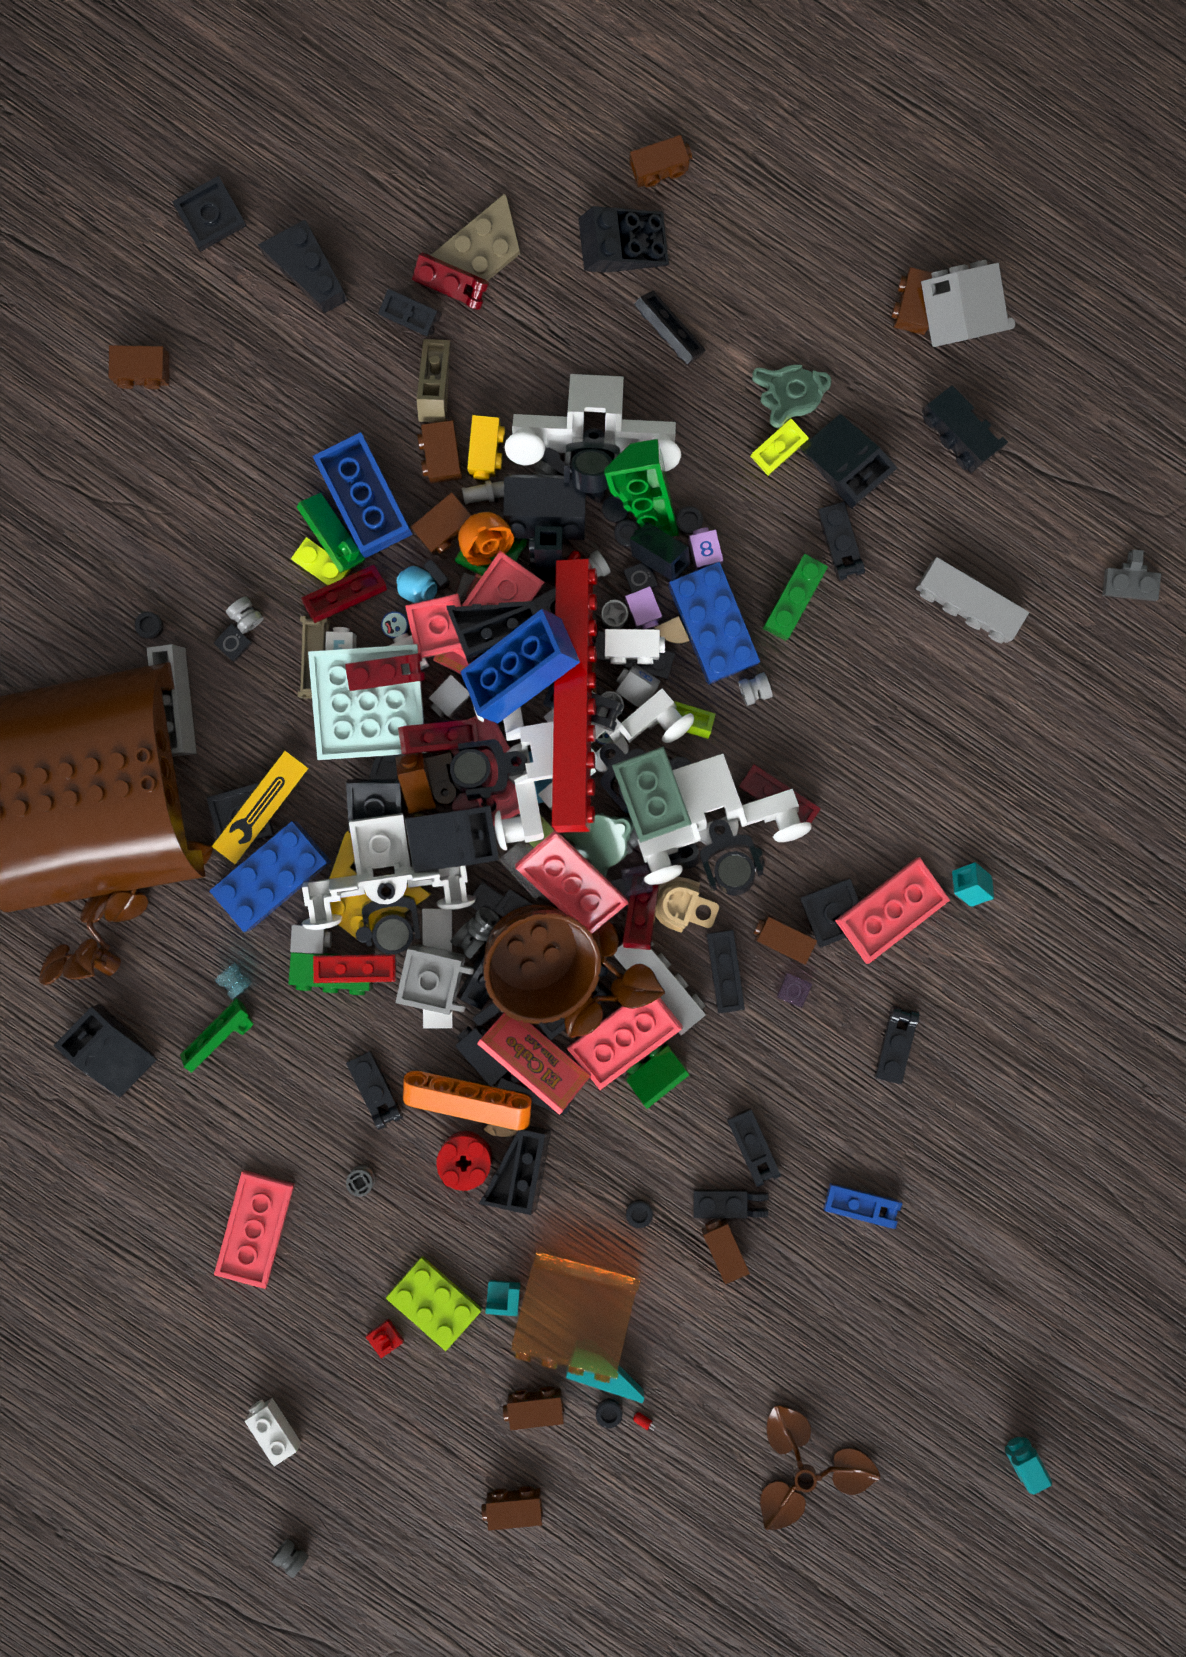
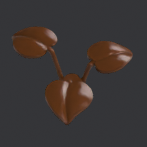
[104,841,213,922]
[39,894,121,985]
[564,921,665,1038]
[760,1405,880,1530]

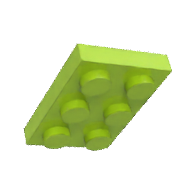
[386,1256,482,1351]

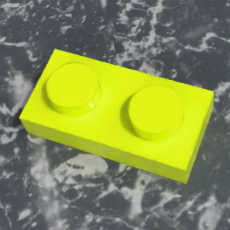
[750,419,809,476]
[291,537,351,586]

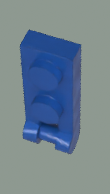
[823,1183,903,1229]

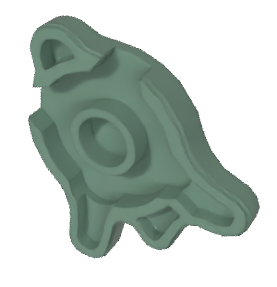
[752,365,831,428]
[563,813,634,878]

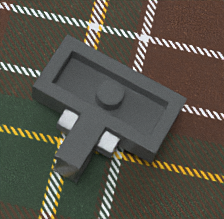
[1102,549,1161,601]

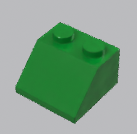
[625,1043,689,1109]

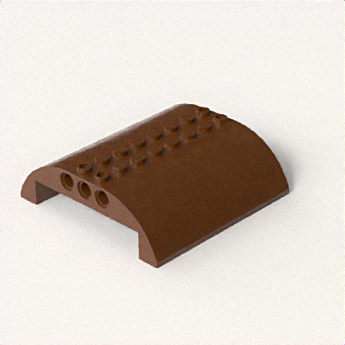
[0,662,206,912]

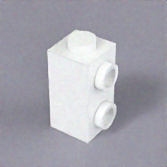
[605,629,665,664]
[245,1398,301,1466]

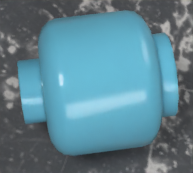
[397,566,438,603]

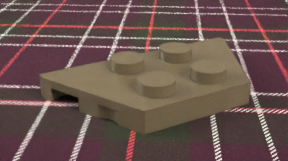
[430,194,520,281]

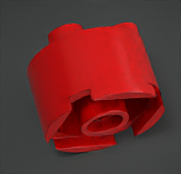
[436,1131,492,1191]

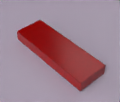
[313,954,396,983]

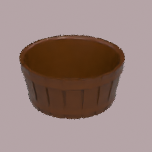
[483,905,601,1024]

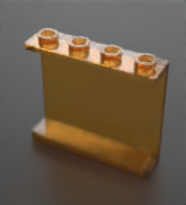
[510,1252,641,1383]

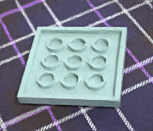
[308,644,426,760]

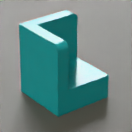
[952,862,994,907]
[485,1280,521,1316]

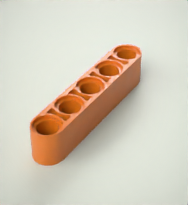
[403,1071,532,1130]

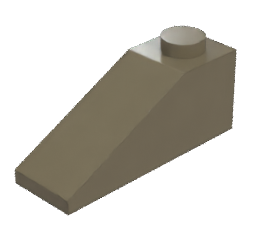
[417,339,450,422]

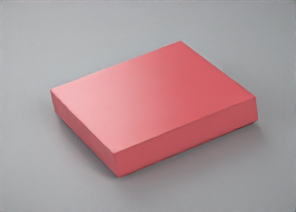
[405,594,462,658]

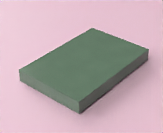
[612,746,692,843]

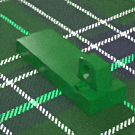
[297,493,365,573]
[180,998,253,1073]

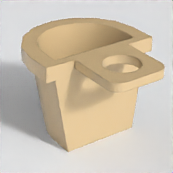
[655,877,719,933]

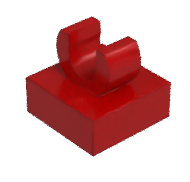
[366,1319,404,1359]

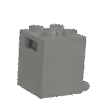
[921,260,1015,347]
[395,943,474,1015]

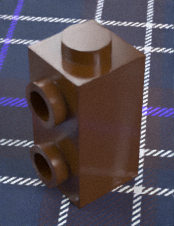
[629,135,692,187]
[395,752,436,813]
[753,916,817,965]
[701,1218,750,1285]
[503,1386,564,1431]
[481,1486,543,1531]

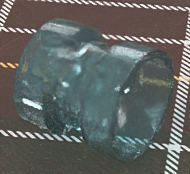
[215,963,253,1000]

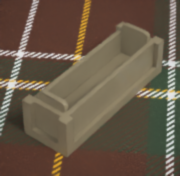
[297,616,330,699]

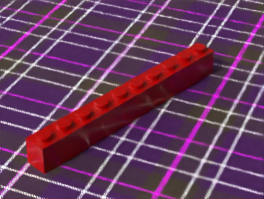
[552,559,597,833]

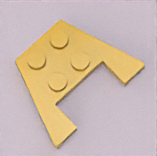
[329,831,431,940]

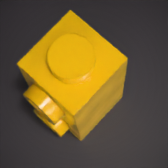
[467,415,505,480]

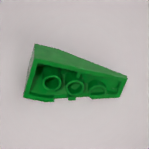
[604,439,679,537]

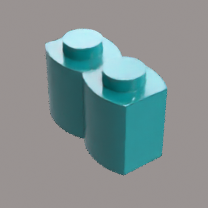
[1005,1437,1052,1495]

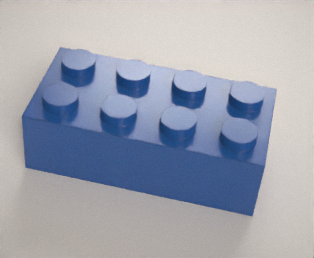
[313,432,413,558]
[668,562,760,685]
[460,609,580,724]
[209,821,331,932]

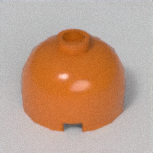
[458,512,514,566]

